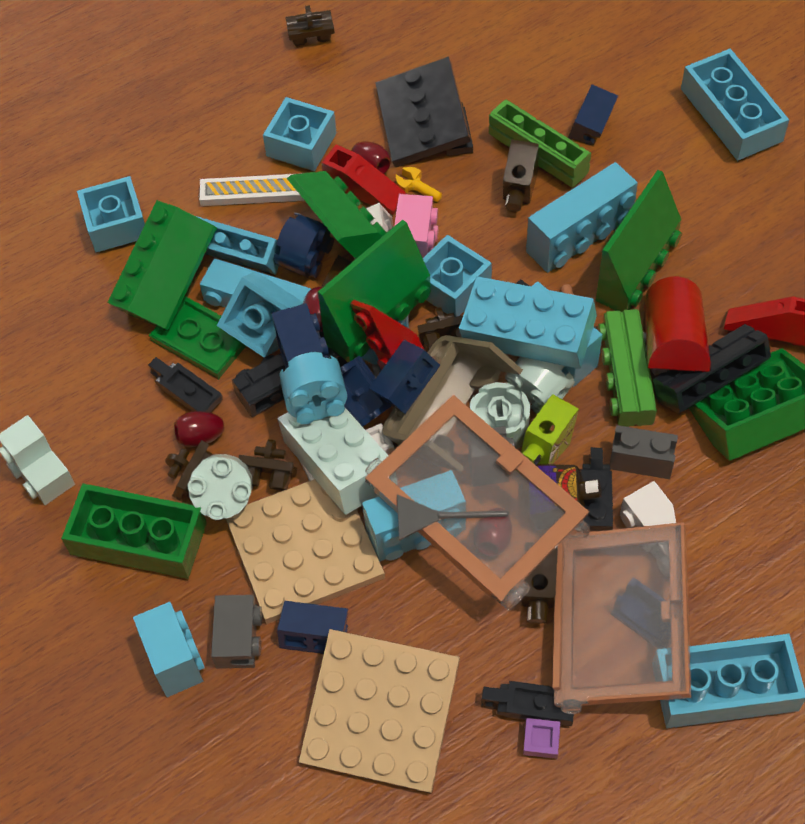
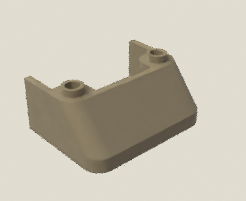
[383,335,523,473]

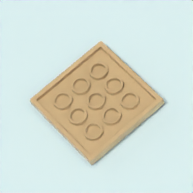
[226,479,385,624]
[299,629,460,793]

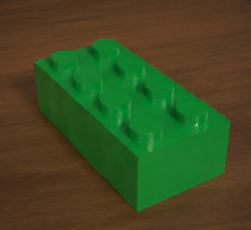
[61,483,207,579]

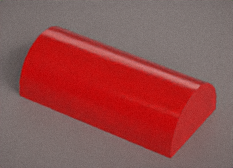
[644,276,711,372]

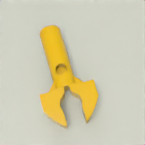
[396,167,442,202]

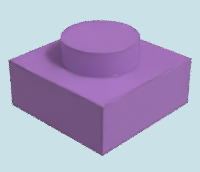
[523,718,560,759]

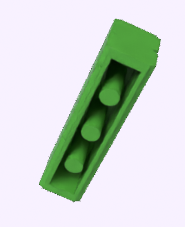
[489,99,591,188]
[598,309,657,427]

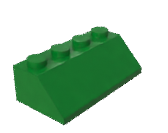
[287,171,387,259]
[107,200,217,330]

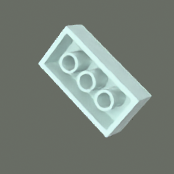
[277,408,398,515]

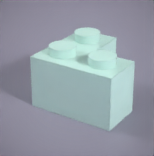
[0,415,75,505]

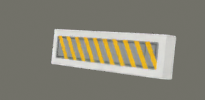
[199,173,305,206]

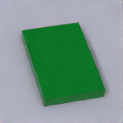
[149,296,246,379]

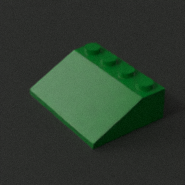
[595,170,682,312]
[318,219,431,362]
[689,348,805,461]

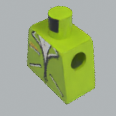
[521,394,579,465]

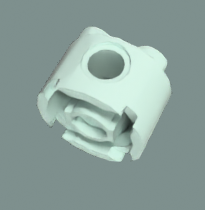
[505,357,575,414]
[469,382,530,449]
[188,454,253,520]

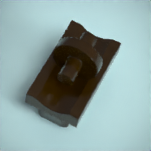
[286,5,335,46]
[417,307,463,352]
[238,439,297,491]
[165,440,214,499]

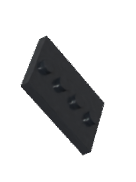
[375,56,471,168]

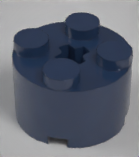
[274,213,334,278]

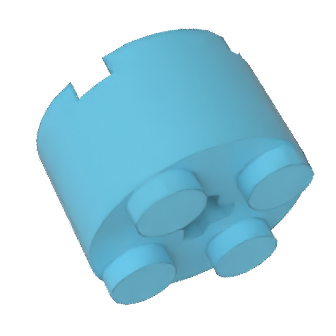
[279,352,347,424]

